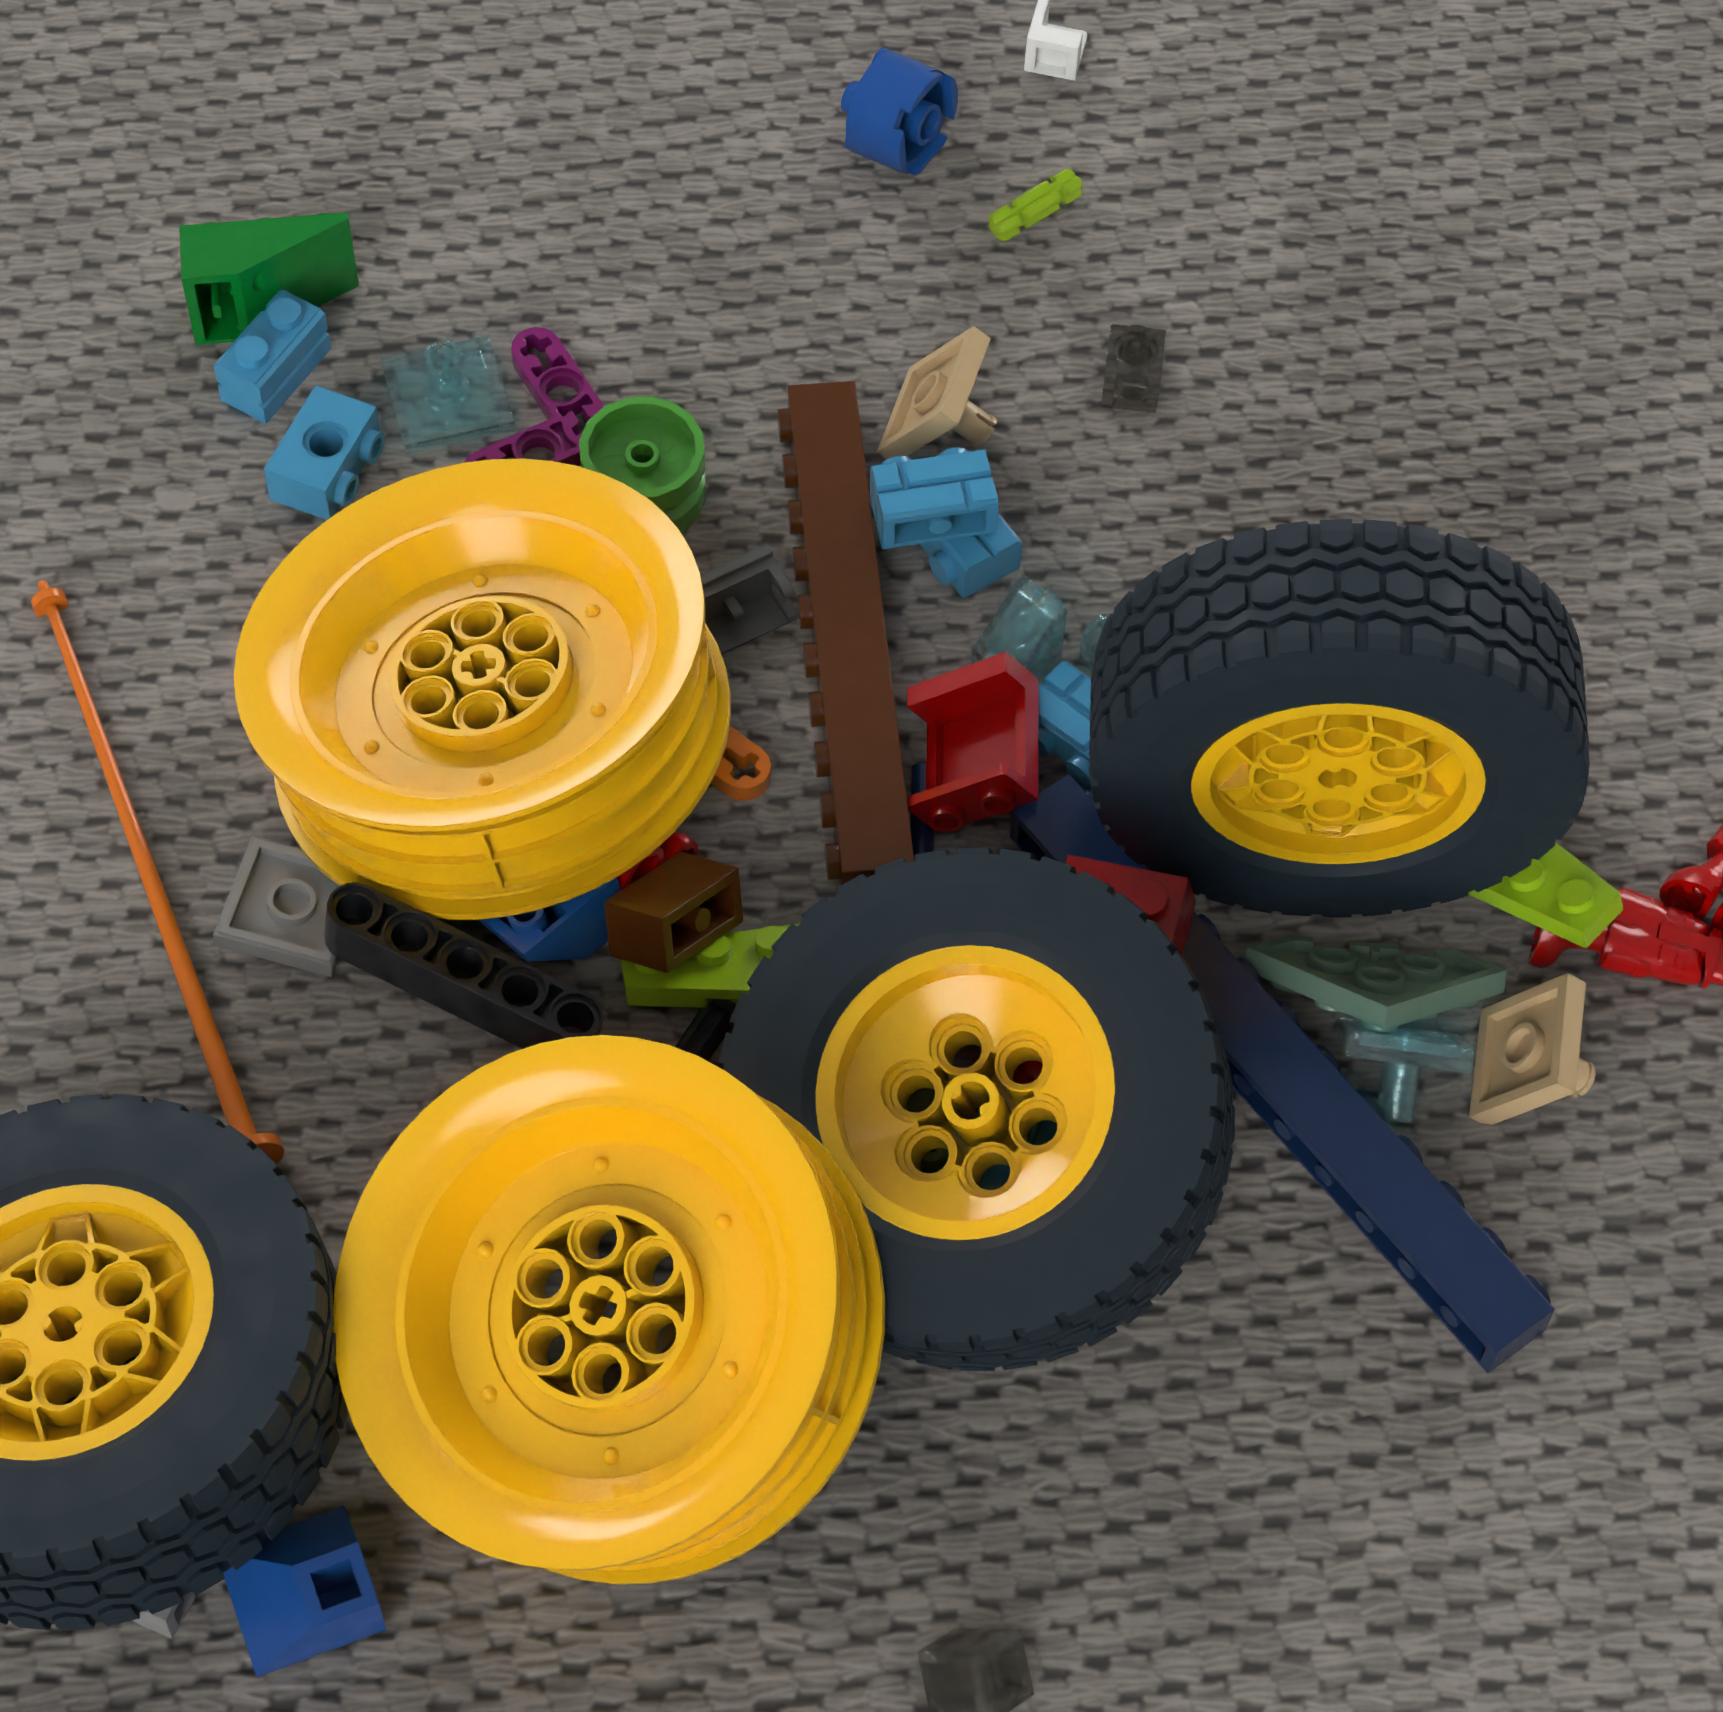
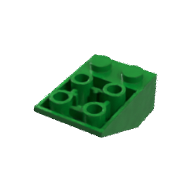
[179,212,359,345]

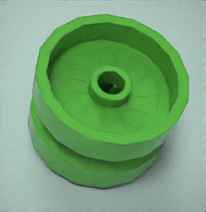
[579,396,706,533]

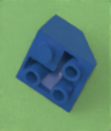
[478,877,621,962]
[223,1505,387,1678]

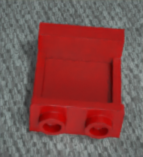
[907,651,1039,832]

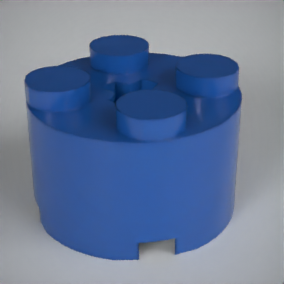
[841,48,958,175]

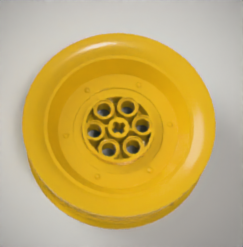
[234,459,731,920]
[333,1035,885,1584]

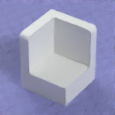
[1024,0,1087,81]

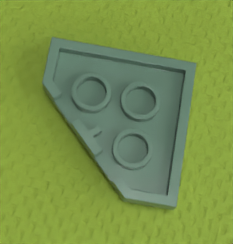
[1246,935,1507,1032]

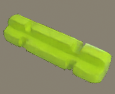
[988,169,1083,241]

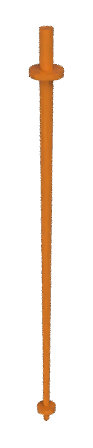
[31,580,285,1164]

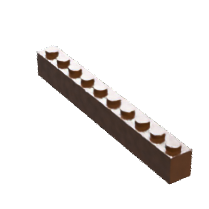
[777,381,914,886]

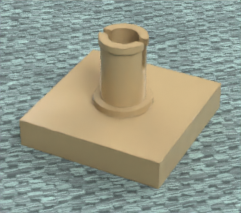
[877,326,997,459]
[1469,973,1596,1125]

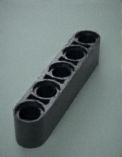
[324,883,604,1049]

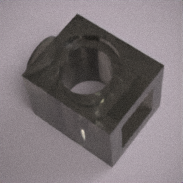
[1101,324,1166,413]

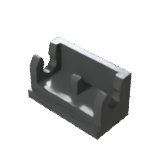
[700,544,798,655]

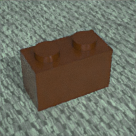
[604,851,743,974]

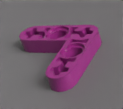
[464,327,604,466]

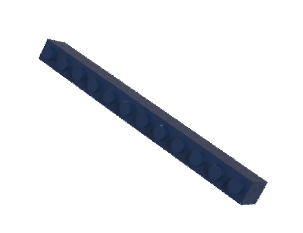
[1010,774,1555,1373]

